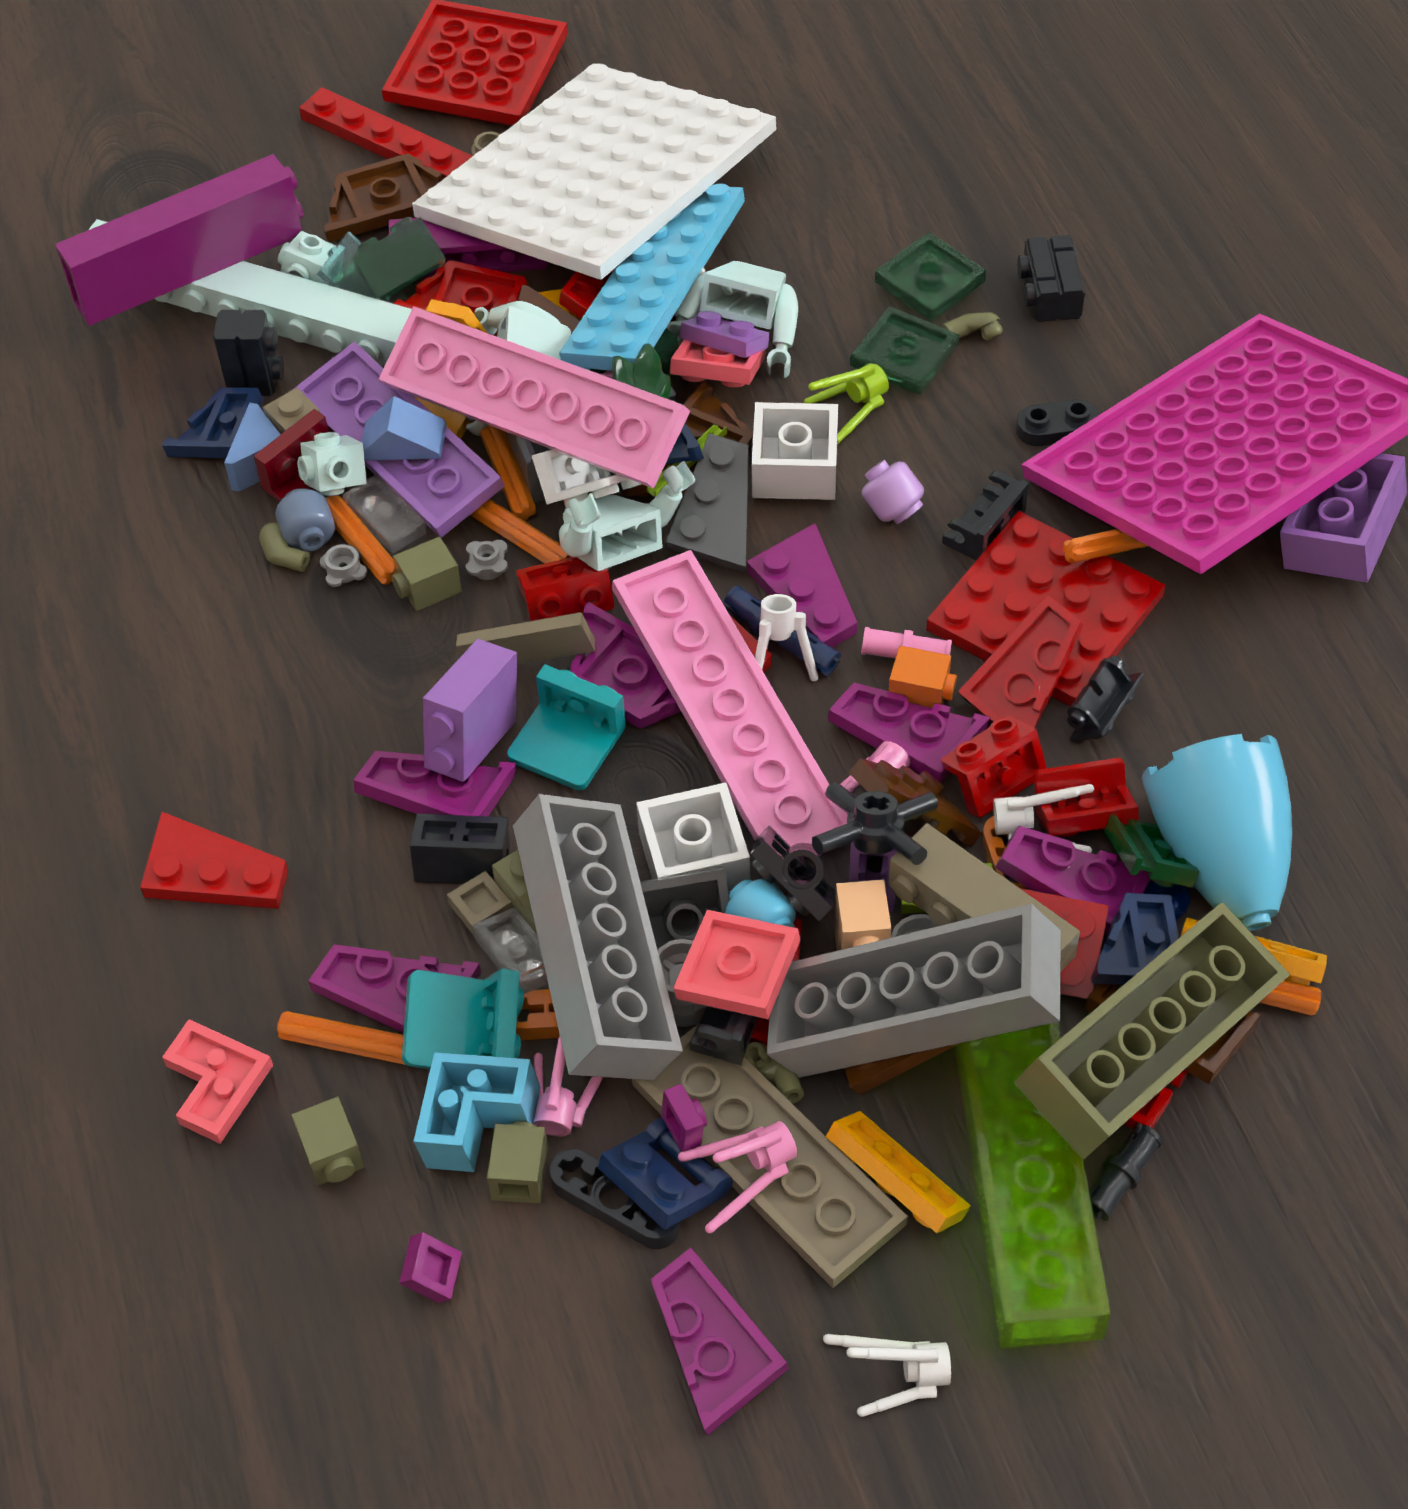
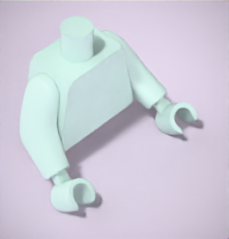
[662,261,798,378]
[465,301,590,436]
[559,461,695,571]

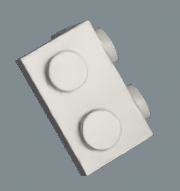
[532,449,641,507]

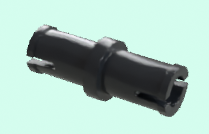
[1081,1123,1163,1221]

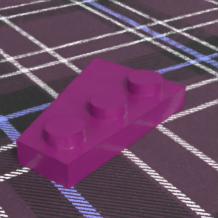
[650,1247,789,1436]

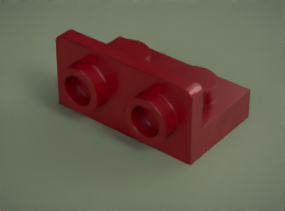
[254,409,329,502]

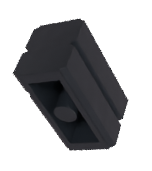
[1017,235,1085,322]
[213,310,284,396]

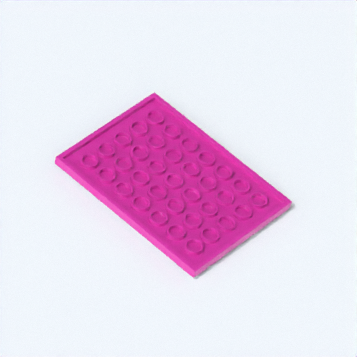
[1022,313,1408,574]

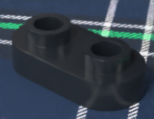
[1016,399,1098,446]

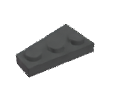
[666,433,749,573]

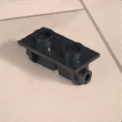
[1067,656,1145,741]

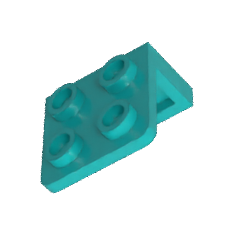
[508,664,626,790]
[402,968,524,1069]

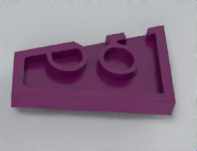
[747,523,857,647]
[828,682,990,782]
[353,751,516,816]
[995,826,1150,935]
[308,944,482,1033]

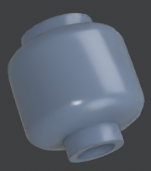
[275,489,335,551]

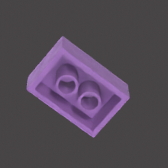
[1280,453,1407,583]

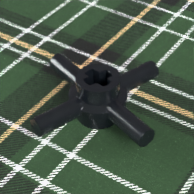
[812,782,938,865]

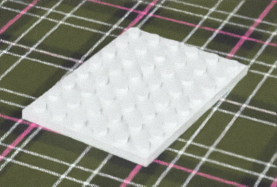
[412,63,776,280]

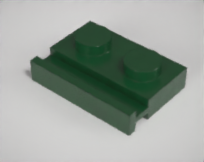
[1104,815,1199,888]

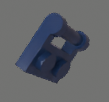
[598,1117,733,1230]

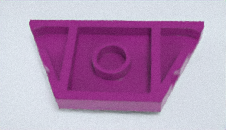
[570,602,681,729]

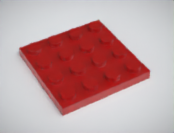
[382,0,568,126]
[926,511,1166,706]

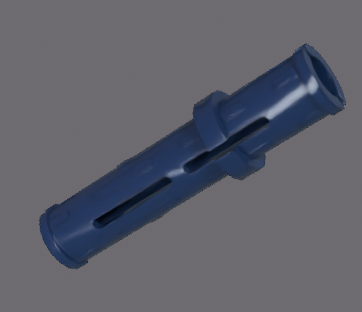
[723,585,841,676]

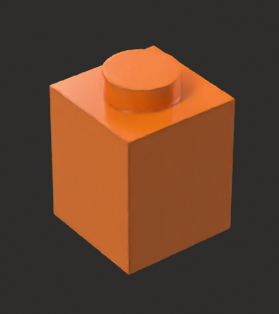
[889,645,957,708]

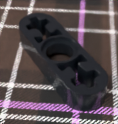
[550,1149,680,1249]

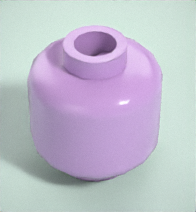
[861,460,924,524]

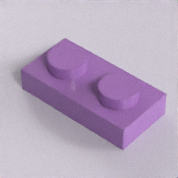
[680,311,769,358]

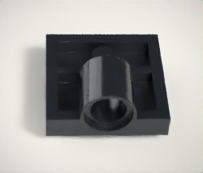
[751,825,835,921]

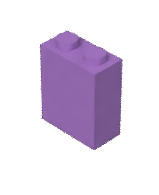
[423,638,517,782]

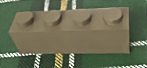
[888,823,1080,973]

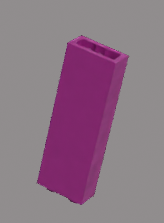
[55,154,304,326]

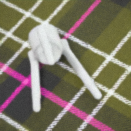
[755,594,818,682]
[993,784,1094,853]
[823,1334,951,1417]

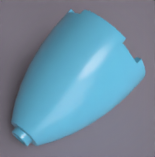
[1142,734,1292,931]

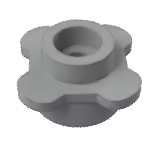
[466,540,508,580]
[320,544,367,587]

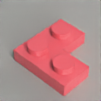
[162,1019,273,1144]

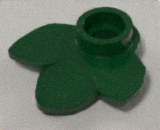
[612,343,671,399]

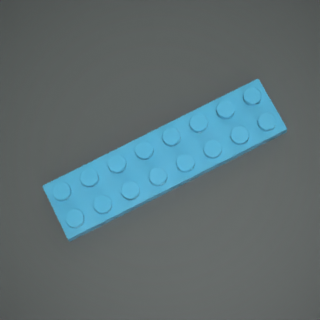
[559,184,745,371]

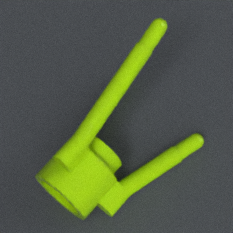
[804,363,889,444]

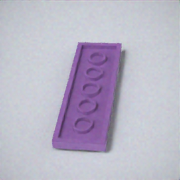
[292,341,505,538]

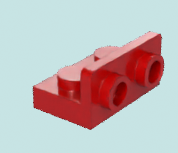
[516,557,615,621]
[941,716,1047,818]

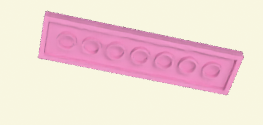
[378,306,690,489]
[612,550,848,858]

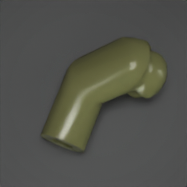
[941,312,1003,343]
[259,522,310,572]
[744,1042,804,1104]

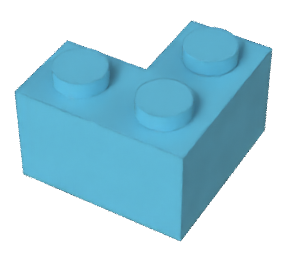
[414,1052,541,1172]

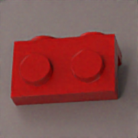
[1034,758,1139,837]

